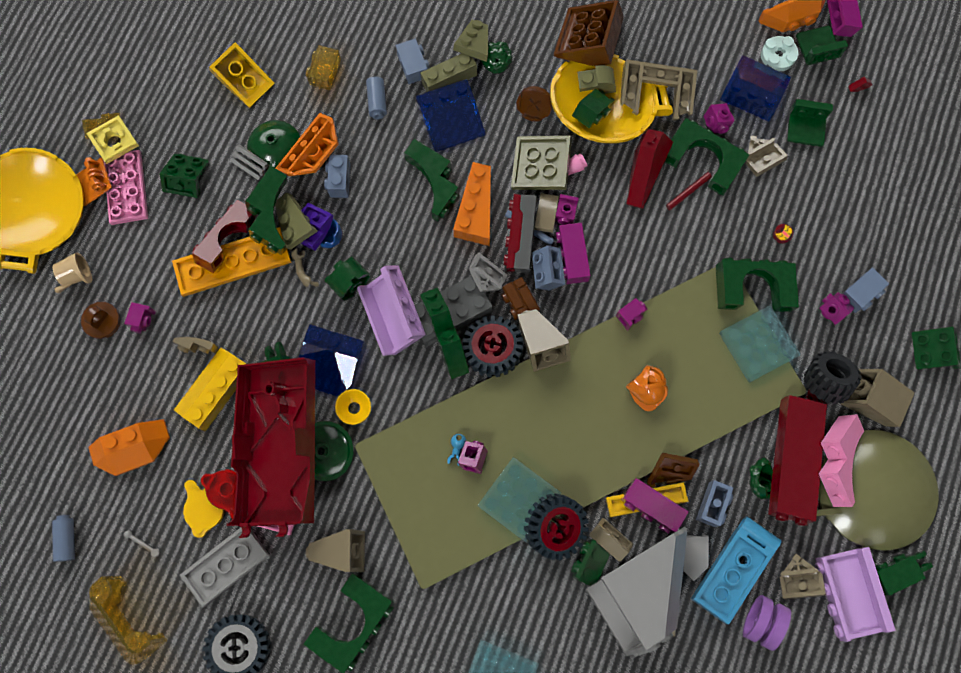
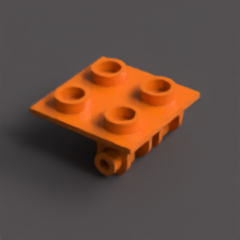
[76,157,112,206]

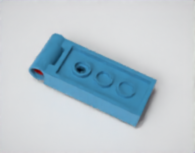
[691,516,781,624]

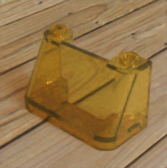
[89,576,168,664]

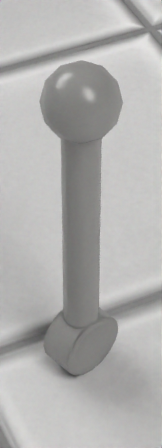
[124,530,160,557]

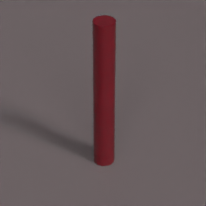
[666,172,712,211]

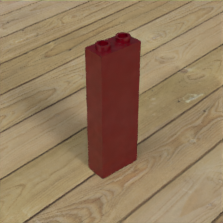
[768,395,827,526]

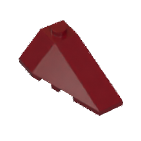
[626,129,673,209]

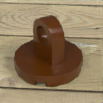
[516,86,553,121]
[81,302,121,339]

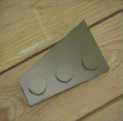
[453,20,488,62]
[275,193,317,250]

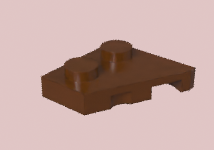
[647,452,700,487]

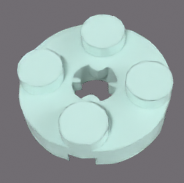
[761,36,798,71]

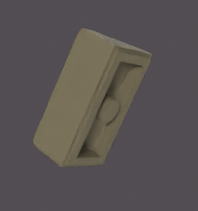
[590,518,633,562]

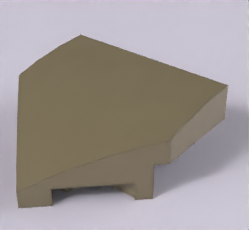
[746,135,788,177]
[780,554,827,599]

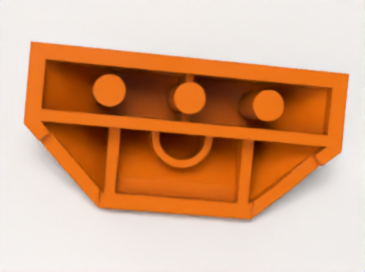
[758,0,826,32]
[275,113,339,176]
[88,419,170,476]

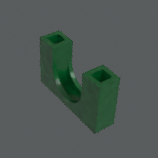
[664,118,750,196]
[715,257,799,312]
[303,573,394,673]

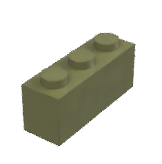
[420,53,477,97]

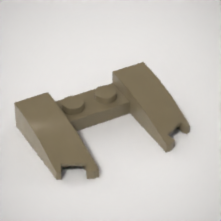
[620,59,697,121]

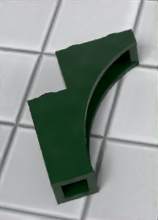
[404,139,460,223]
[245,166,287,255]
[420,288,469,380]

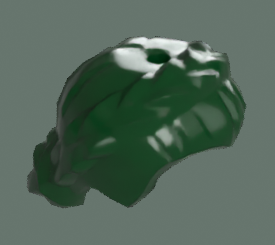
[481,41,513,74]
[749,457,773,500]

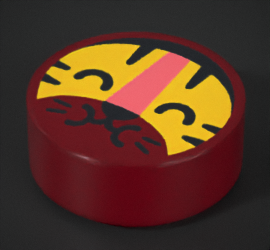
[773,224,793,244]

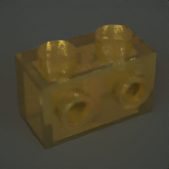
[306,45,341,90]

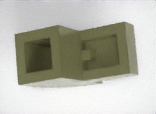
[577,65,616,94]

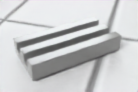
[230,145,269,180]

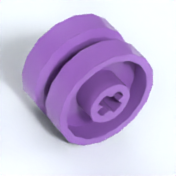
[743,595,791,651]

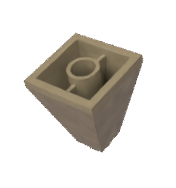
[306,529,365,572]

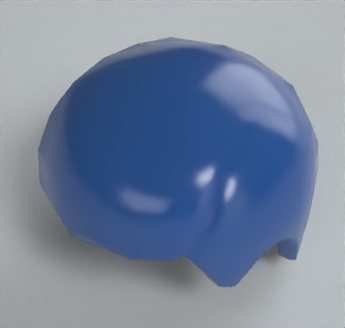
[320,219,343,248]

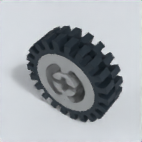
[202,614,271,673]

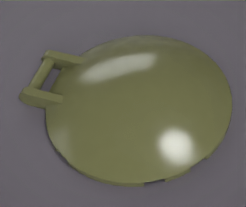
[817,430,939,550]

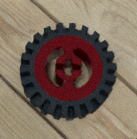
[463,316,523,378]
[524,493,589,560]

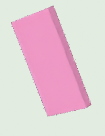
[103,150,148,225]

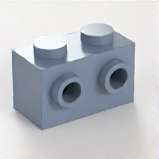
[395,38,430,84]
[324,155,351,198]
[532,246,565,291]
[842,267,889,313]
[696,480,733,527]

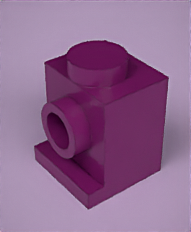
[555,194,579,225]
[616,298,648,331]
[124,302,156,334]
[458,441,488,474]

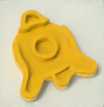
[183,480,225,538]

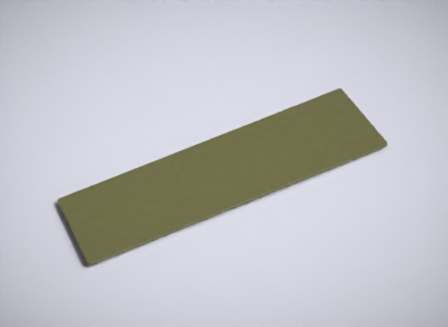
[355,267,806,589]

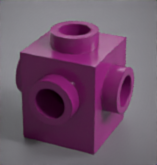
[703,103,734,134]
[819,292,855,325]

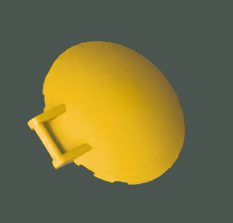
[550,54,673,143]
[0,148,84,274]

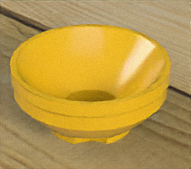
[335,389,371,425]

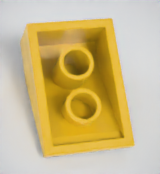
[209,42,275,108]

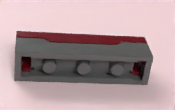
[504,194,537,273]

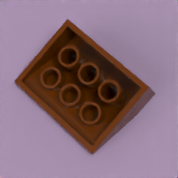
[553,0,624,66]

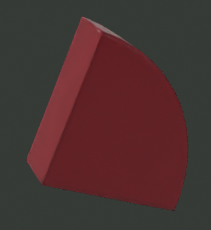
[848,77,873,92]

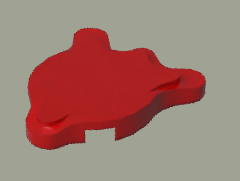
[201,469,237,519]

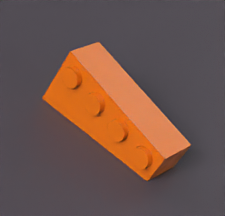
[453,162,491,246]

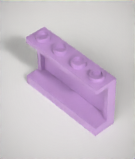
[357,266,426,356]
[815,547,896,642]

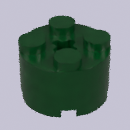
[324,256,370,301]

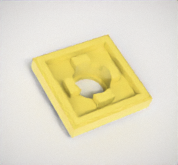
[86,115,139,164]

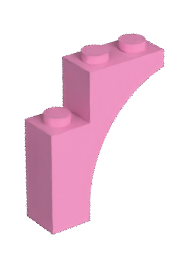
[819,415,864,507]

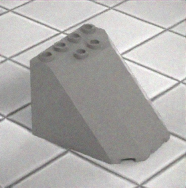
[586,527,687,657]

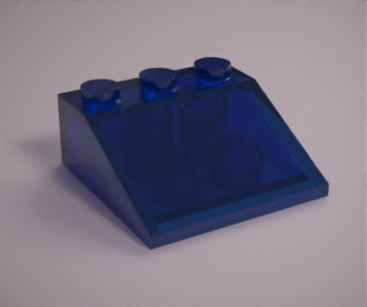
[720,55,791,122]
[416,79,486,152]
[299,324,367,397]

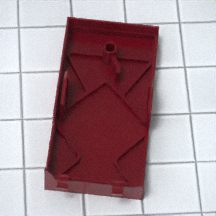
[226,357,316,538]

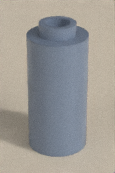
[366,77,387,119]
[52,515,75,562]

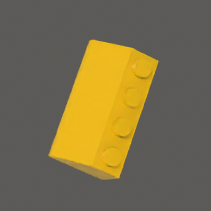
[174,347,246,432]

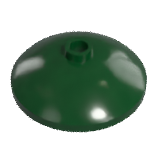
[247,120,300,171]
[315,421,353,481]

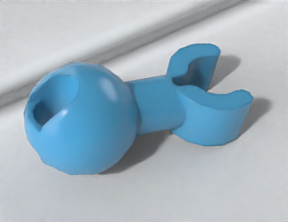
[447,434,466,466]

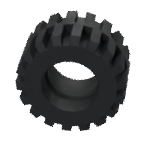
[803,351,862,404]

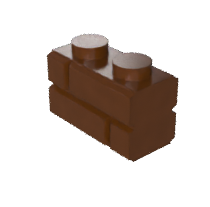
[501,277,540,322]

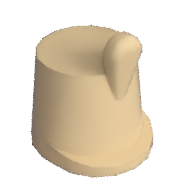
[53,253,92,293]

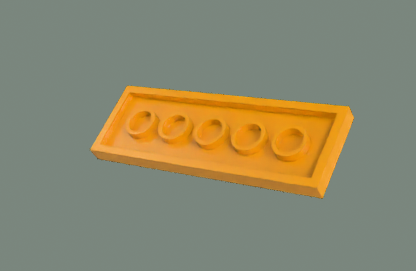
[172,227,292,297]

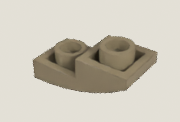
[534,193,559,233]
[172,337,219,354]

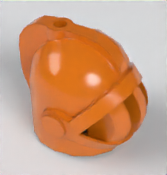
[626,365,668,411]

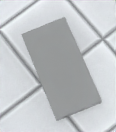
[180,527,270,608]

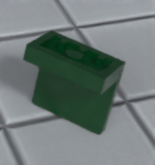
[796,26,848,66]
[787,99,833,147]
[159,154,209,198]
[912,327,961,370]
[571,539,610,586]

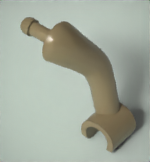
[291,248,319,287]

